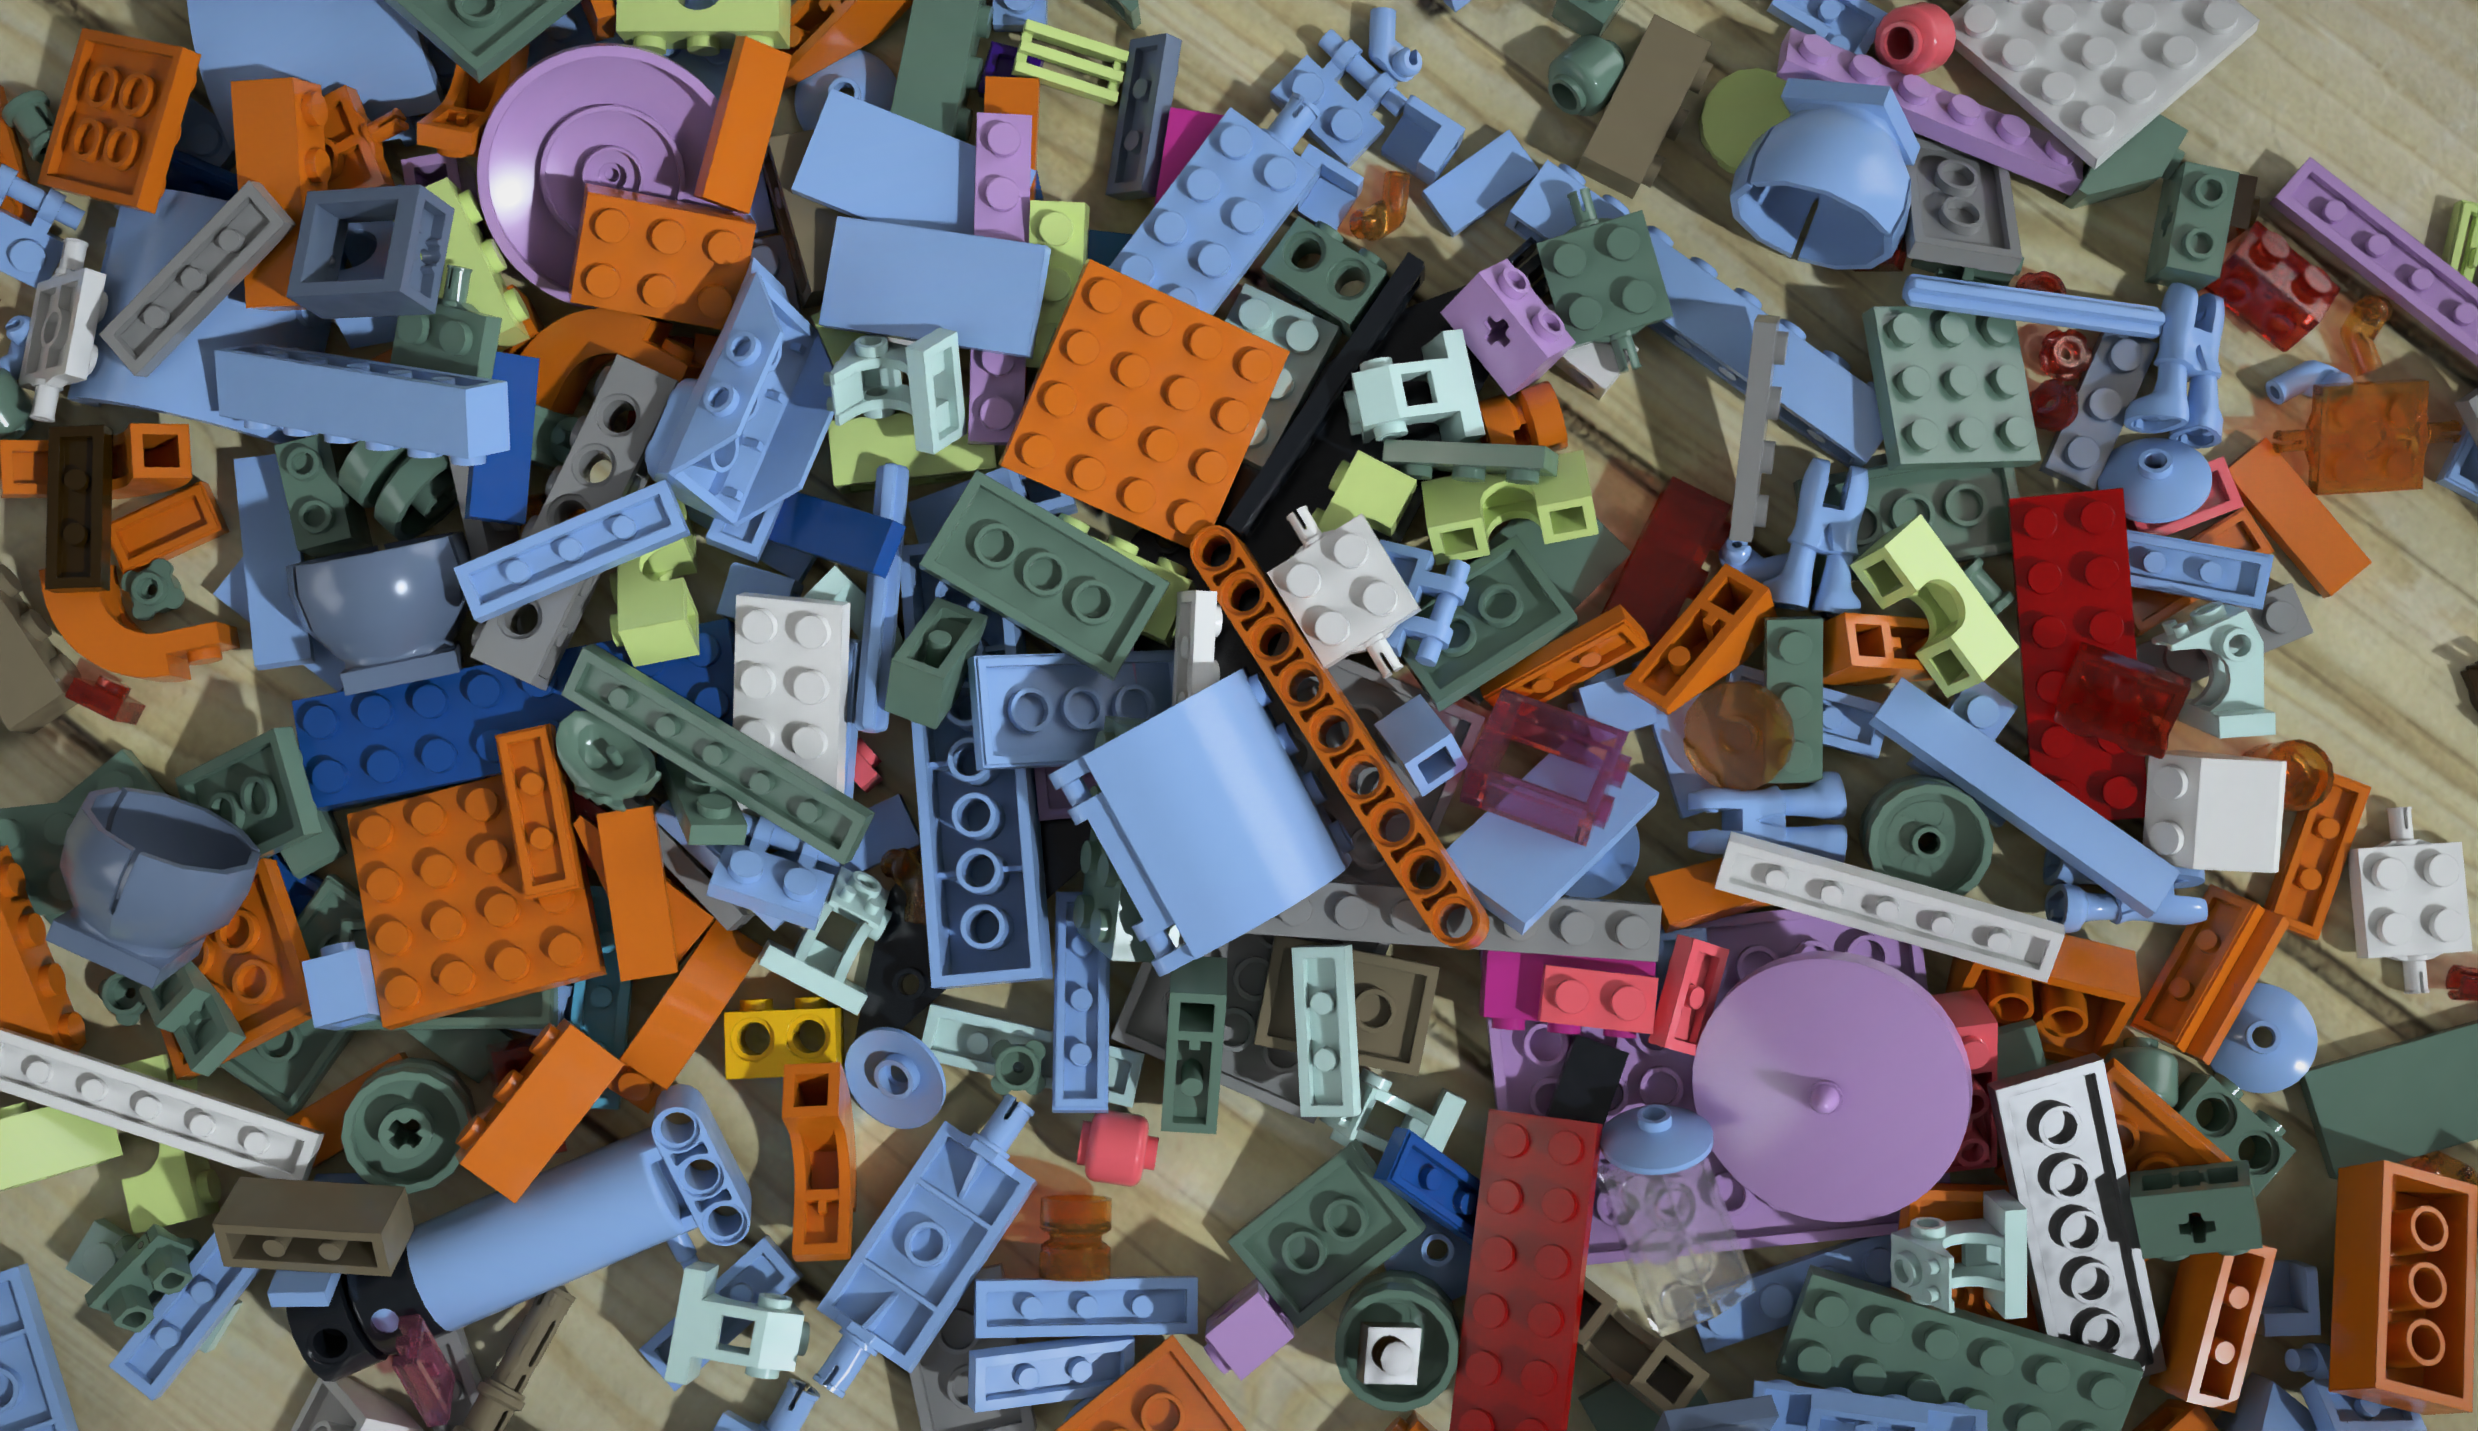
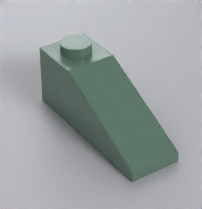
[1161,956,1227,1134]

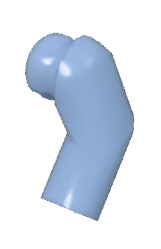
[2265,360,2354,405]
[1719,537,1789,584]

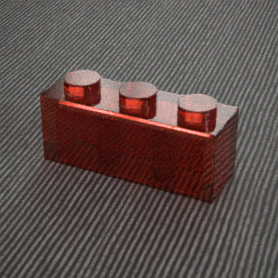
[1599,476,1732,654]

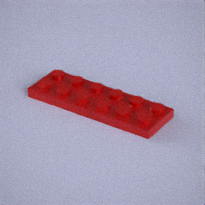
[2007,488,2147,820]
[1449,1109,1603,1431]

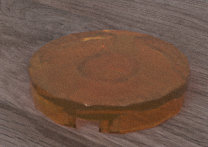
[1683,680,1795,791]

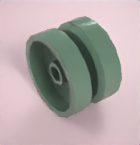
[338,440,459,541]
[1858,774,1994,896]
[341,1057,476,1194]
[1335,1270,1459,1412]

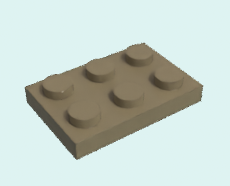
[1253,936,1440,1077]

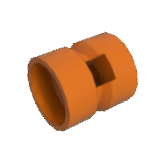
[1478,381,1568,452]

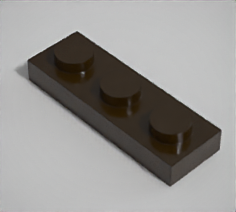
[45,425,113,593]

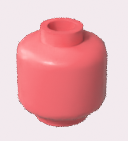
[1874,2,1956,75]
[1077,1110,1159,1187]

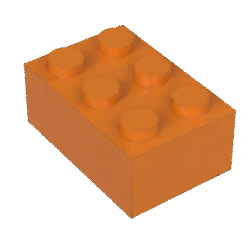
[568,183,756,330]

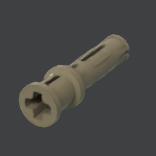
[452,1288,576,1431]

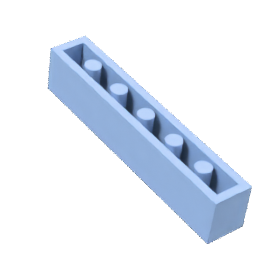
[214,343,510,466]

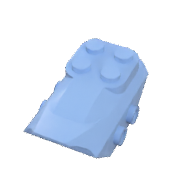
[645,257,834,527]

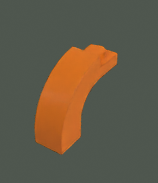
[417,43,530,158]
[520,308,704,414]
[0,423,192,500]
[39,565,240,682]
[607,919,763,1114]
[782,1062,857,1262]

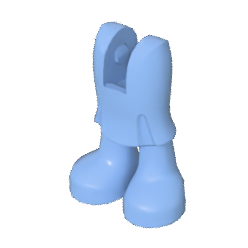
[2124,282,2225,449]
[1763,458,1869,619]
[1687,771,1848,863]
[2043,849,2208,933]

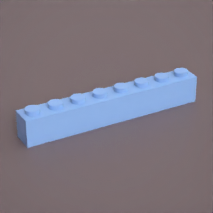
[1505,159,1884,468]

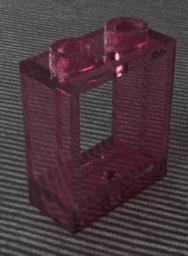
[1459,688,1632,847]

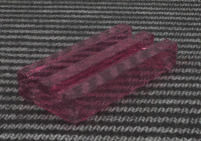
[392,1314,455,1427]

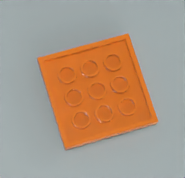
[998,259,1290,549]
[347,767,607,1030]

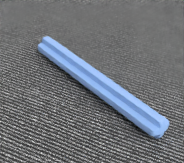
[1902,274,2166,339]
[855,463,909,733]

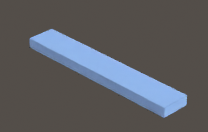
[1868,677,2181,919]

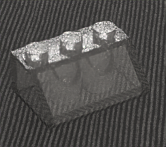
[1597,1156,1757,1337]

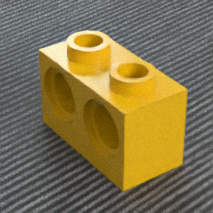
[724,996,845,1080]

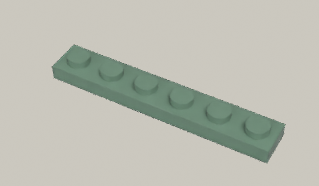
[561,644,875,865]

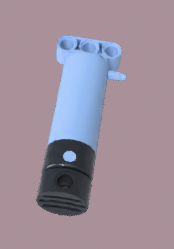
[286,1084,752,1382]

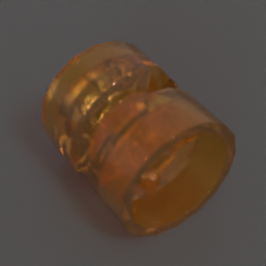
[2242,739,2334,812]
[1039,1194,1112,1282]

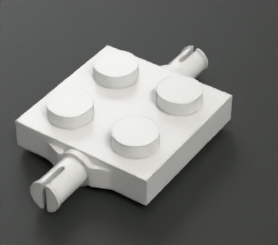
[18,237,108,423]
[1267,506,1422,679]
[2347,807,2473,994]

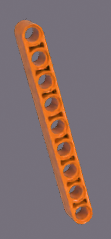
[1190,525,1489,950]

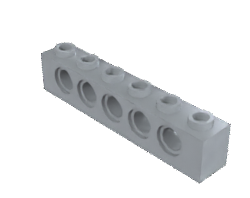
[470,354,679,691]

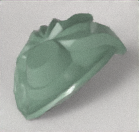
[555,710,661,812]

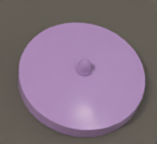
[477,43,742,309]
[1692,951,1973,1222]

